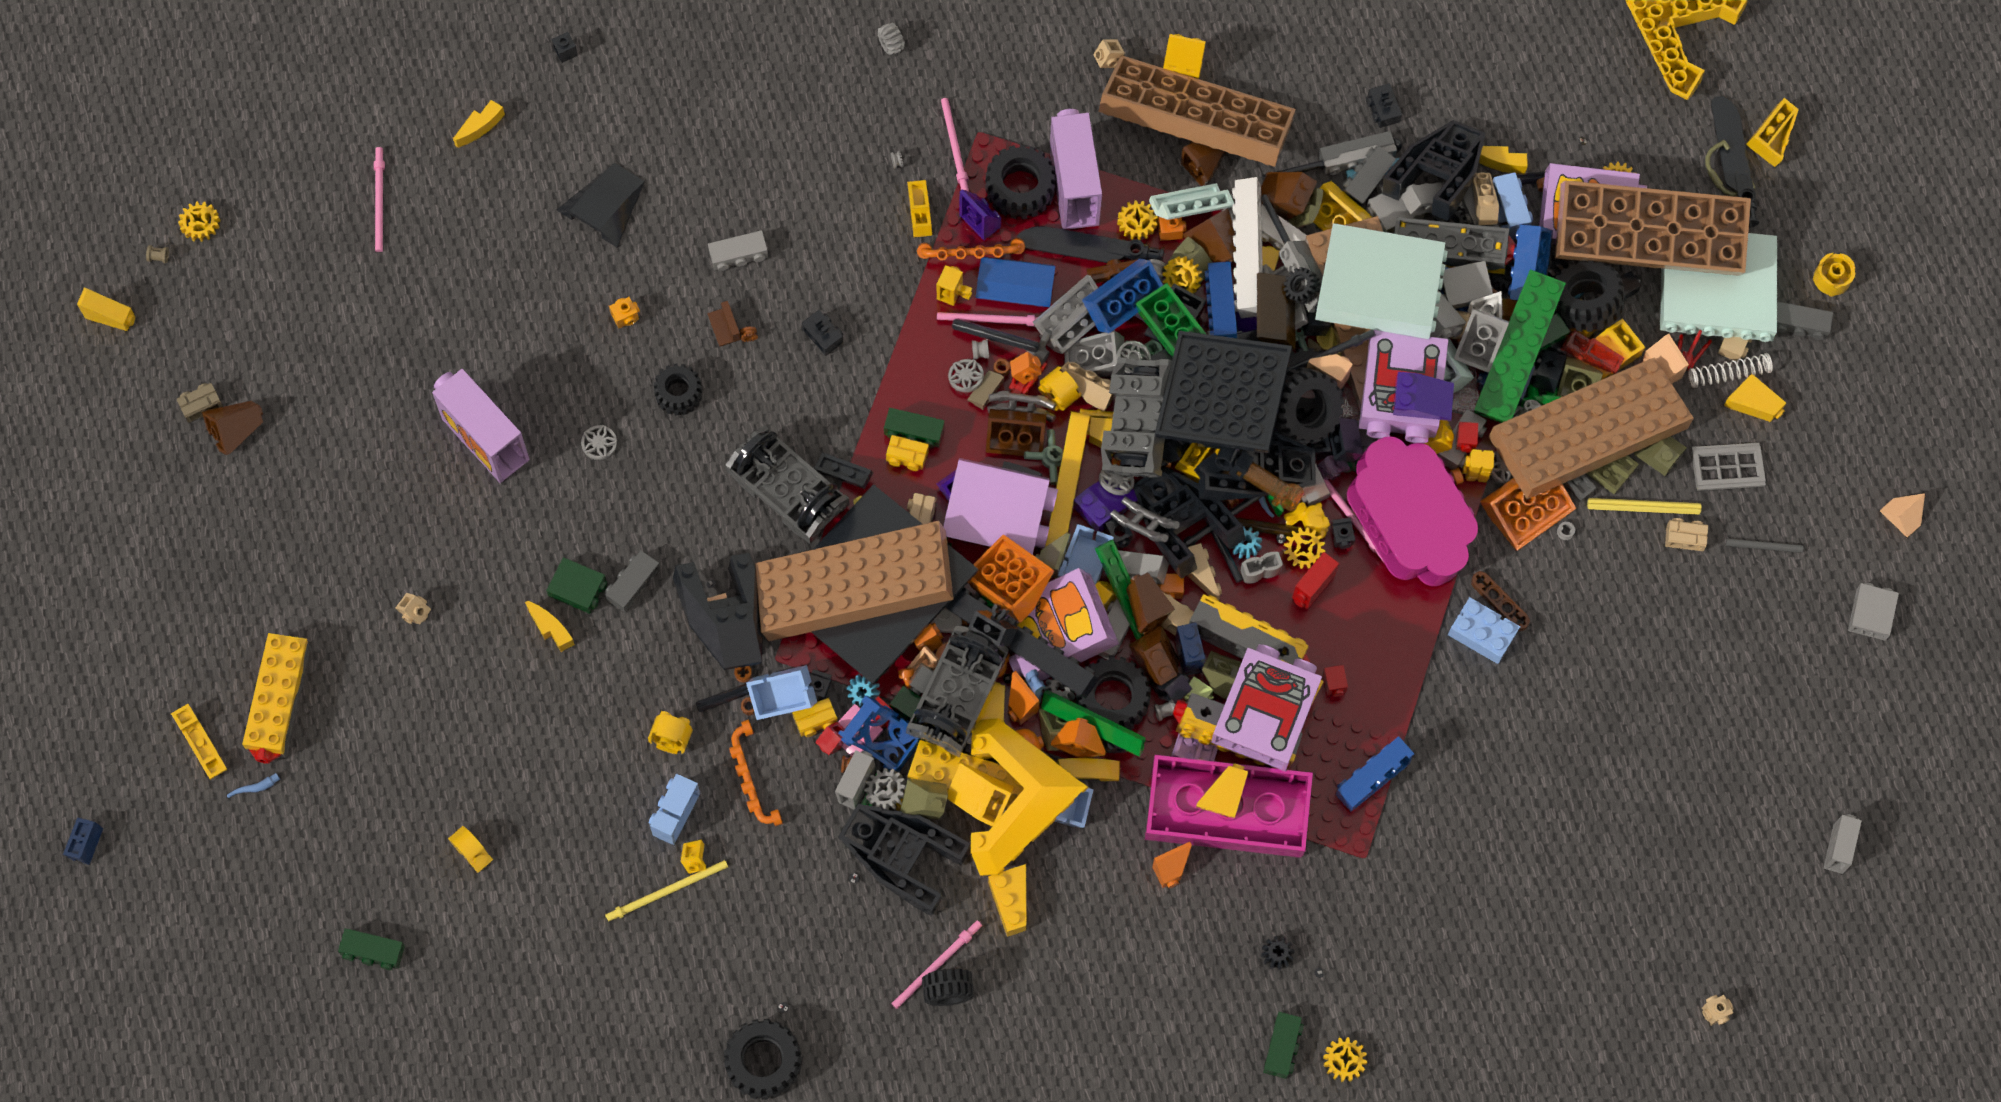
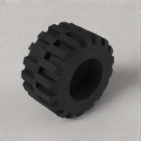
[654,363,702,416]
[922,968,974,1006]

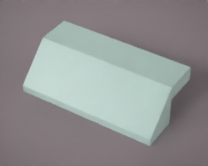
[1149,183,1234,220]

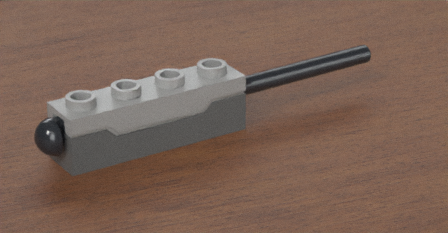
[1262,131,1402,181]
[1261,194,1323,312]

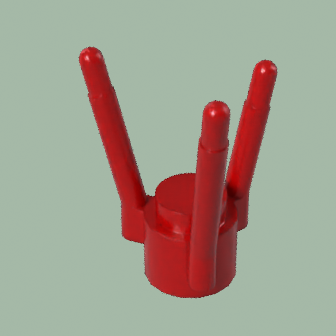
[1677,330,1712,371]
[1009,362,1047,395]

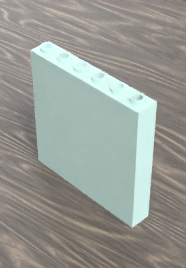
[1315,223,1448,339]
[1660,233,1777,342]

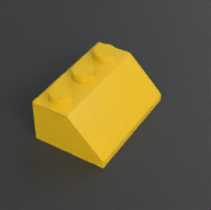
[1313,181,1372,231]

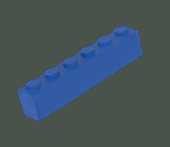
[1205,262,1237,338]

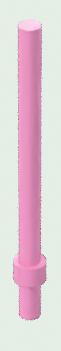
[941,98,969,191]
[374,147,385,252]
[937,312,1038,326]
[1319,470,1383,561]
[891,921,982,1009]

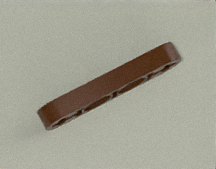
[1471,571,1530,631]

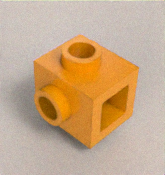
[609,297,640,329]

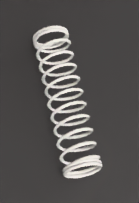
[1689,353,1773,388]

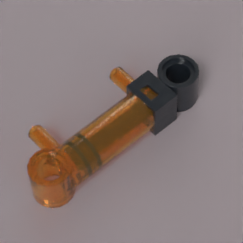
[1215,447,1304,511]

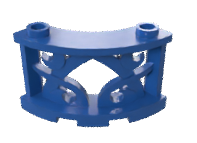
[838,695,925,773]

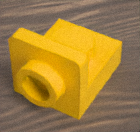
[681,840,706,874]

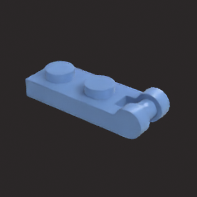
[1025,669,1045,703]

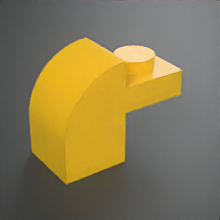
[448,826,493,873]

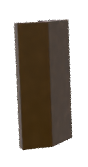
[1257,272,1296,350]

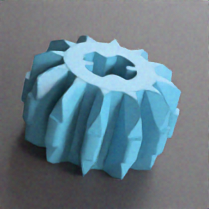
[1232,526,1262,559]
[847,674,880,707]

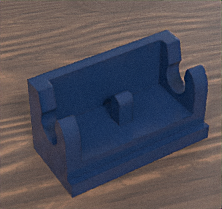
[63,818,104,865]

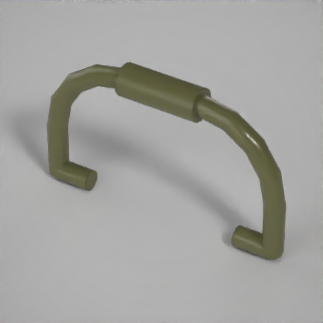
[1705,140,1755,197]

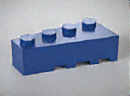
[1335,736,1414,812]

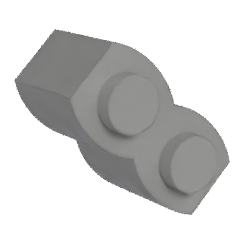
[1240,552,1283,583]

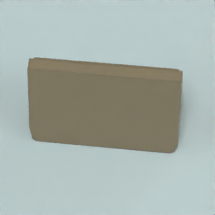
[968,371,1005,410]

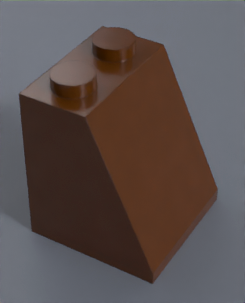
[1261,172,1317,221]
[1129,625,1179,685]

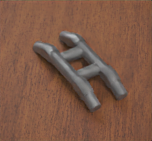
[987,391,1057,422]
[1110,496,1179,542]

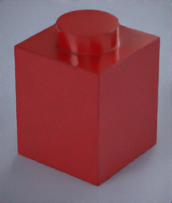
[1456,421,1478,453]
[1323,665,1348,697]
[815,722,845,755]

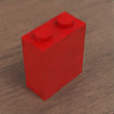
[1292,552,1339,609]

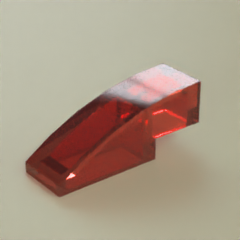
[1561,330,1624,374]

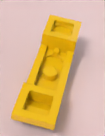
[171,704,227,780]
[1059,758,1120,781]

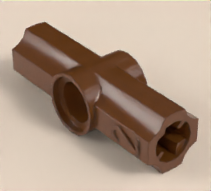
[1086,259,1138,284]

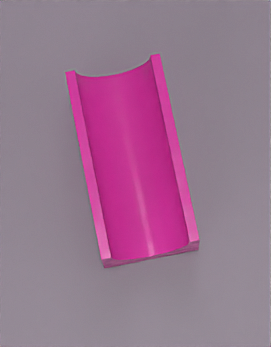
[1145,755,1313,858]

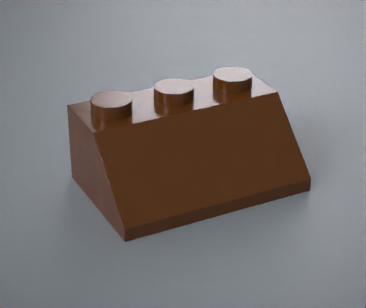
[986,409,1047,456]

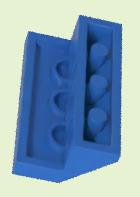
[976,257,1055,307]

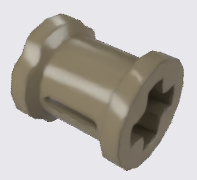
[146,245,169,263]

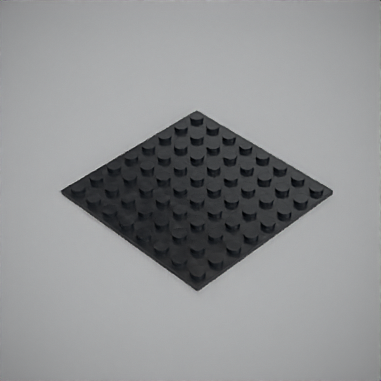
[811,484,979,685]

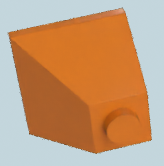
[1008,671,1039,725]
[1051,718,1106,758]
[1152,842,1192,888]

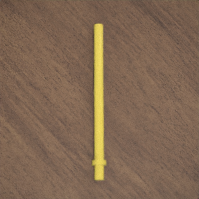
[605,860,728,922]

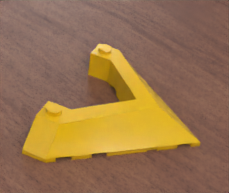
[1625,0,1748,100]
[971,718,1089,876]

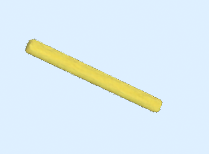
[1587,498,1702,514]

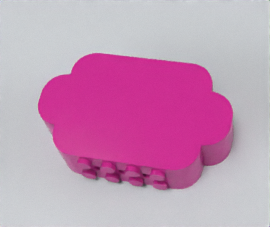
[1347,437,1478,586]

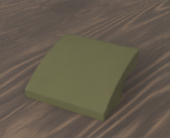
[1288,188,1323,229]
[1586,456,1639,494]

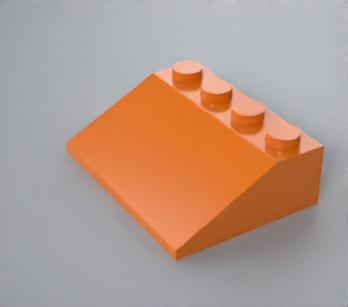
[1480,478,1576,551]
[968,534,1054,623]

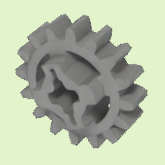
[865,768,907,810]

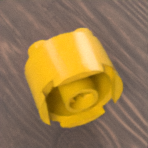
[1813,253,1856,296]
[1038,366,1082,411]
[648,711,693,754]

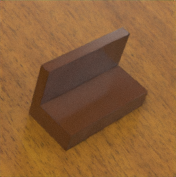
[707,301,741,347]

